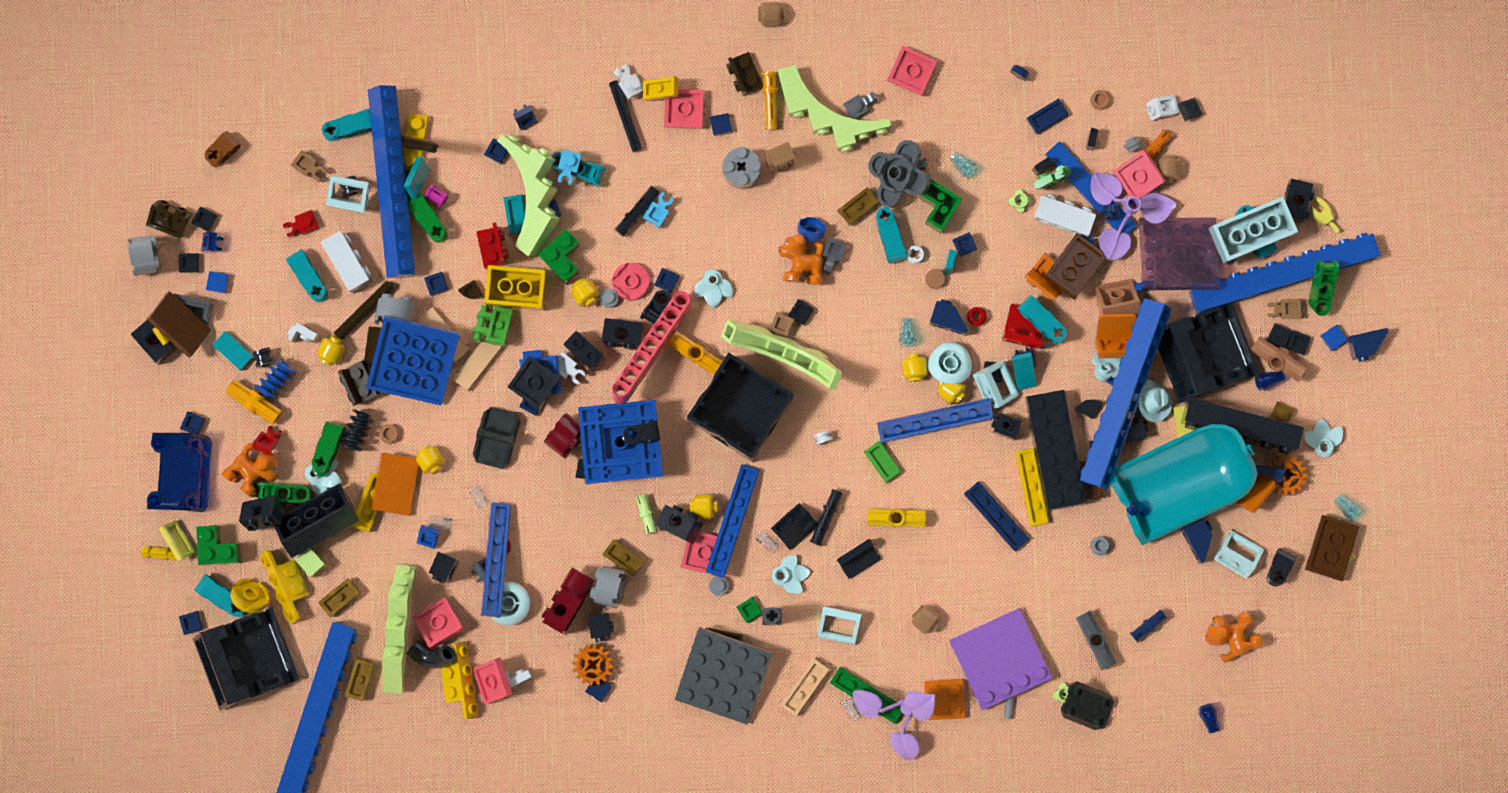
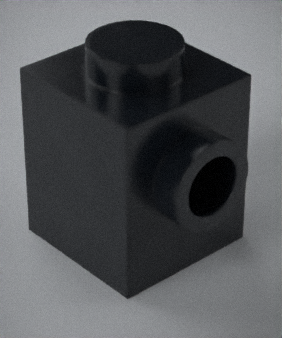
[991,413,1022,441]
[588,613,614,642]

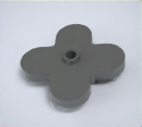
[869,140,930,208]

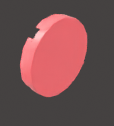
[612,263,650,301]

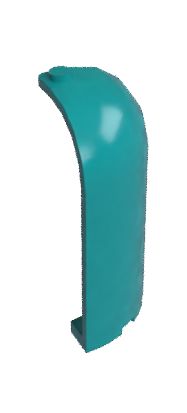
[1110,424,1258,546]

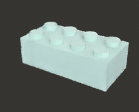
[1208,197,1298,264]

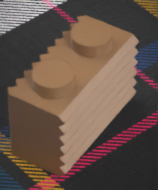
[765,142,795,173]

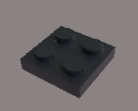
[508,356,561,409]

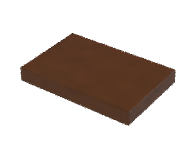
[1044,233,1106,300]
[147,291,211,358]
[1305,515,1359,582]

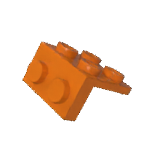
[1025,252,1063,300]
[1095,314,1137,358]
[1235,473,1277,513]

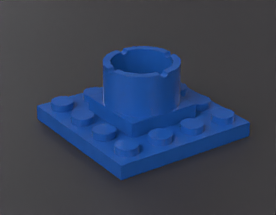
[578,400,663,485]

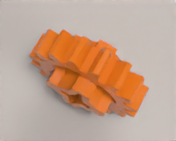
[1266,454,1308,496]
[572,644,614,686]

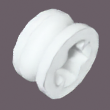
[906,246,924,264]
[814,430,833,445]

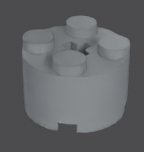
[722,147,761,189]
[128,235,161,276]
[374,294,416,325]
[590,566,627,608]

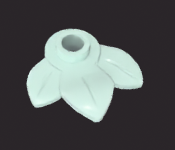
[695,269,733,308]
[1092,352,1122,381]
[1305,419,1343,457]
[305,460,342,495]
[772,555,810,594]

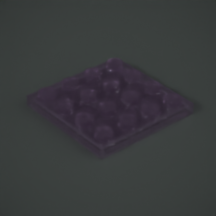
[1139,218,1220,290]

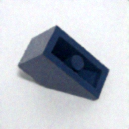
[929,299,968,336]
[1347,328,1389,362]
[1181,518,1213,564]

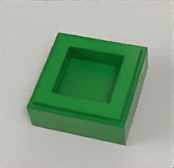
[736,597,762,623]

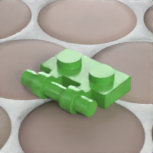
[1033,166,1072,190]
[473,305,513,347]

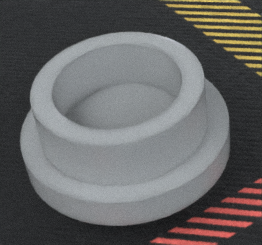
[1123,136,1142,152]
[599,288,618,308]
[1090,536,1110,556]
[709,577,728,596]

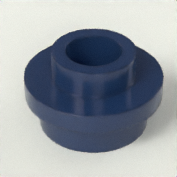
[1100,204,1120,221]

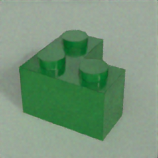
[919,179,962,234]
[538,229,580,285]
[196,525,241,566]

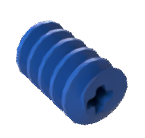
[254,359,297,400]

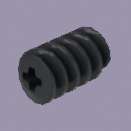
[339,409,374,452]

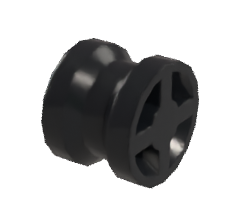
[339,176,361,197]
[252,347,275,368]

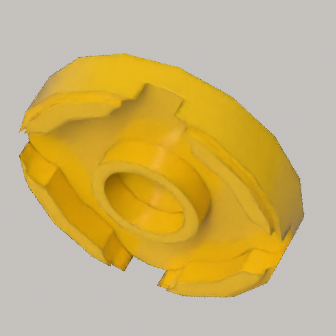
[230,578,269,613]

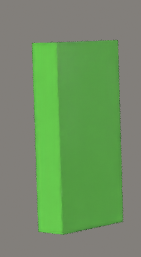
[864,441,901,483]

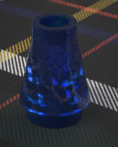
[1255,371,1285,391]
[1198,703,1220,733]

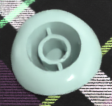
[928,342,972,384]
[1138,380,1172,422]
[491,581,530,626]

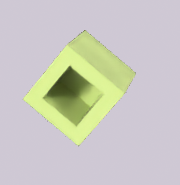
[295,547,327,578]

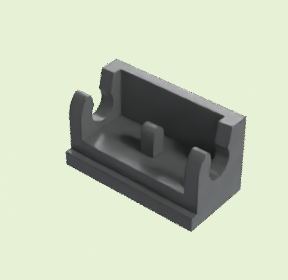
[173,293,214,324]

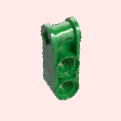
[407,193,447,243]
[1308,260,1339,316]
[312,421,345,477]
[257,483,313,504]

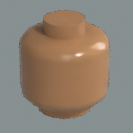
[758,2,785,27]
[1157,155,1182,184]
[911,605,940,634]

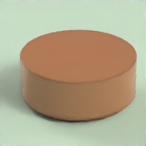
[1090,90,1110,110]
[926,269,945,289]
[379,424,399,444]

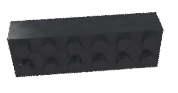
[1025,390,1086,511]
[1181,398,1304,455]

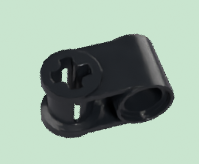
[640,290,672,324]
[622,421,661,445]
[1266,548,1297,587]

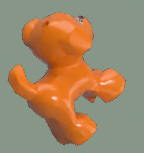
[778,234,824,285]
[221,443,278,498]
[1205,611,1263,662]

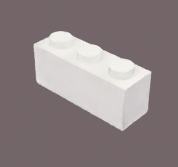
[1033,194,1096,238]
[321,231,372,294]

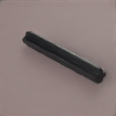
[609,80,642,153]

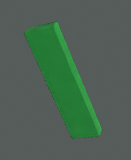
[830,667,902,724]

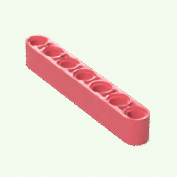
[612,291,690,404]

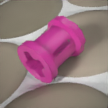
[424,183,450,208]

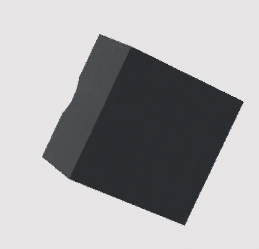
[687,352,794,462]

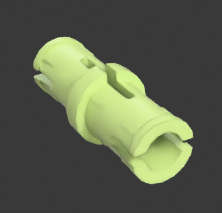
[636,494,658,535]

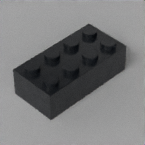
[274,483,359,558]

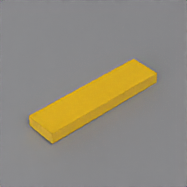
[1015,448,1049,527]

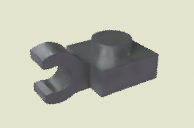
[843,91,877,119]
[822,238,847,274]

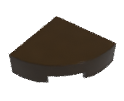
[458,280,484,299]

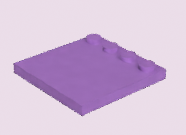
[949,608,1052,711]

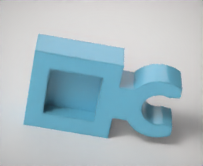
[558,150,582,186]
[643,192,673,228]

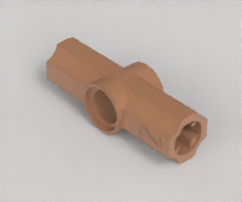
[1251,337,1308,383]

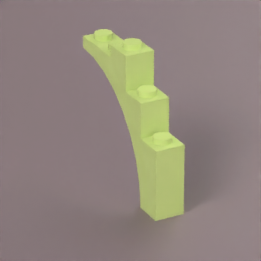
[777,65,891,152]
[497,134,560,257]
[721,319,843,390]
[382,565,416,694]

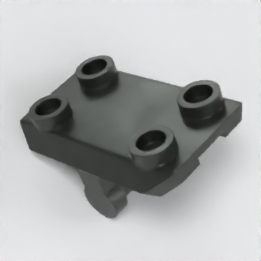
[473,407,520,469]
[1061,681,1114,730]

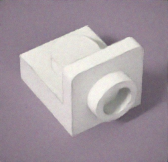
[1146,95,1180,121]
[288,323,320,343]
[505,669,533,688]

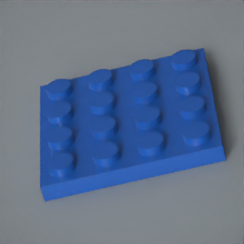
[366,315,460,406]

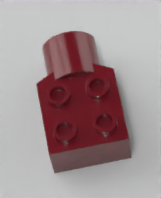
[541,567,595,635]

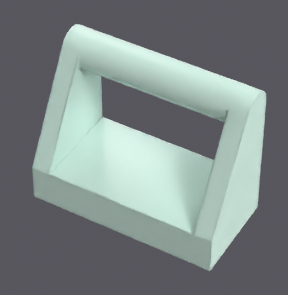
[326,175,369,213]
[973,360,1019,409]
[1213,529,1264,579]
[817,606,861,645]

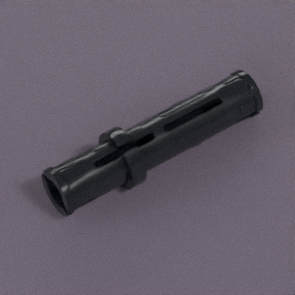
[614,186,660,237]
[810,489,843,547]

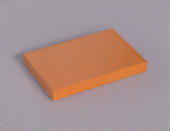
[371,452,418,516]

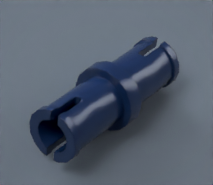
[1130,609,1168,643]

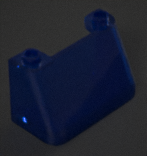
[147,433,212,512]

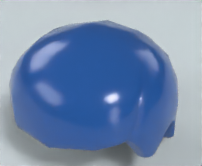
[797,217,826,243]

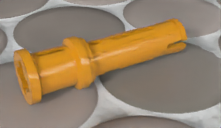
[761,72,778,130]

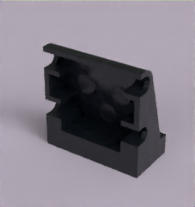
[1158,302,1260,404]
[193,607,299,711]

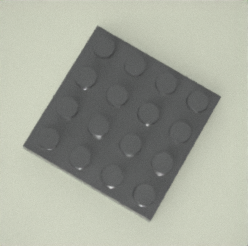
[674,627,772,725]

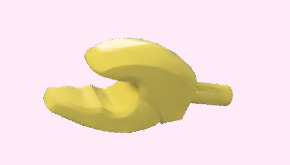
[1310,196,1340,233]

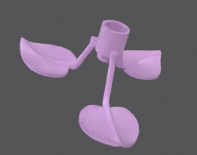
[1090,172,1176,261]
[853,690,935,760]

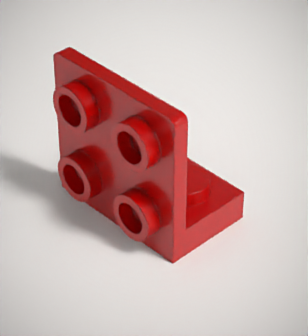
[476,222,509,269]
[1002,304,1043,349]

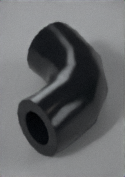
[406,640,456,669]

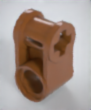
[204,131,241,167]

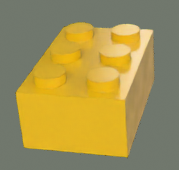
[484,265,547,311]

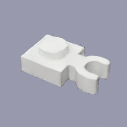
[614,64,643,99]
[558,352,587,384]

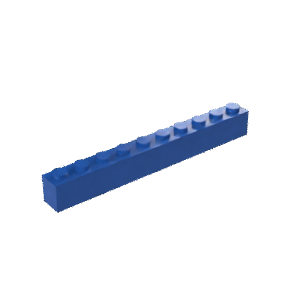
[368,85,415,278]
[1189,232,1381,314]
[1080,298,1172,490]
[276,622,358,793]

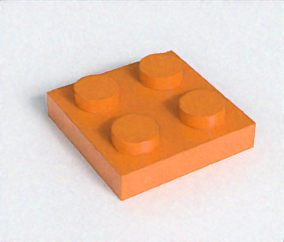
[924,680,965,720]

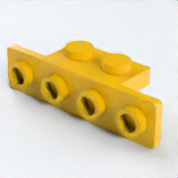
[260,549,309,624]
[441,641,478,720]

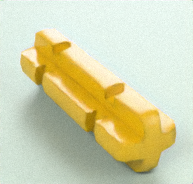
[141,546,177,561]

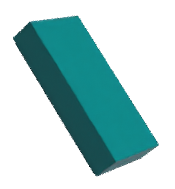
[404,157,430,199]
[503,194,525,235]
[943,249,957,275]
[212,331,253,371]
[1012,352,1036,390]

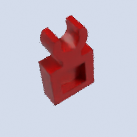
[283,210,319,237]
[252,425,282,456]

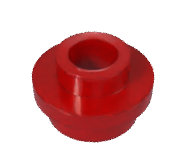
[967,307,986,326]

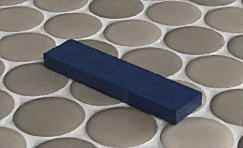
[964,481,1029,552]

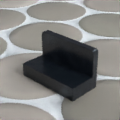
[771,503,818,550]
[837,539,881,579]

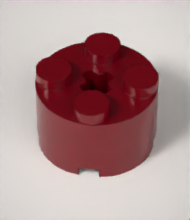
[544,413,581,460]

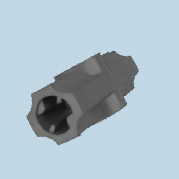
[762,607,782,626]
[1076,610,1117,670]

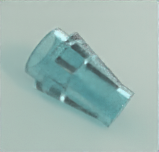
[949,152,978,179]
[898,318,917,347]
[1334,493,1363,522]

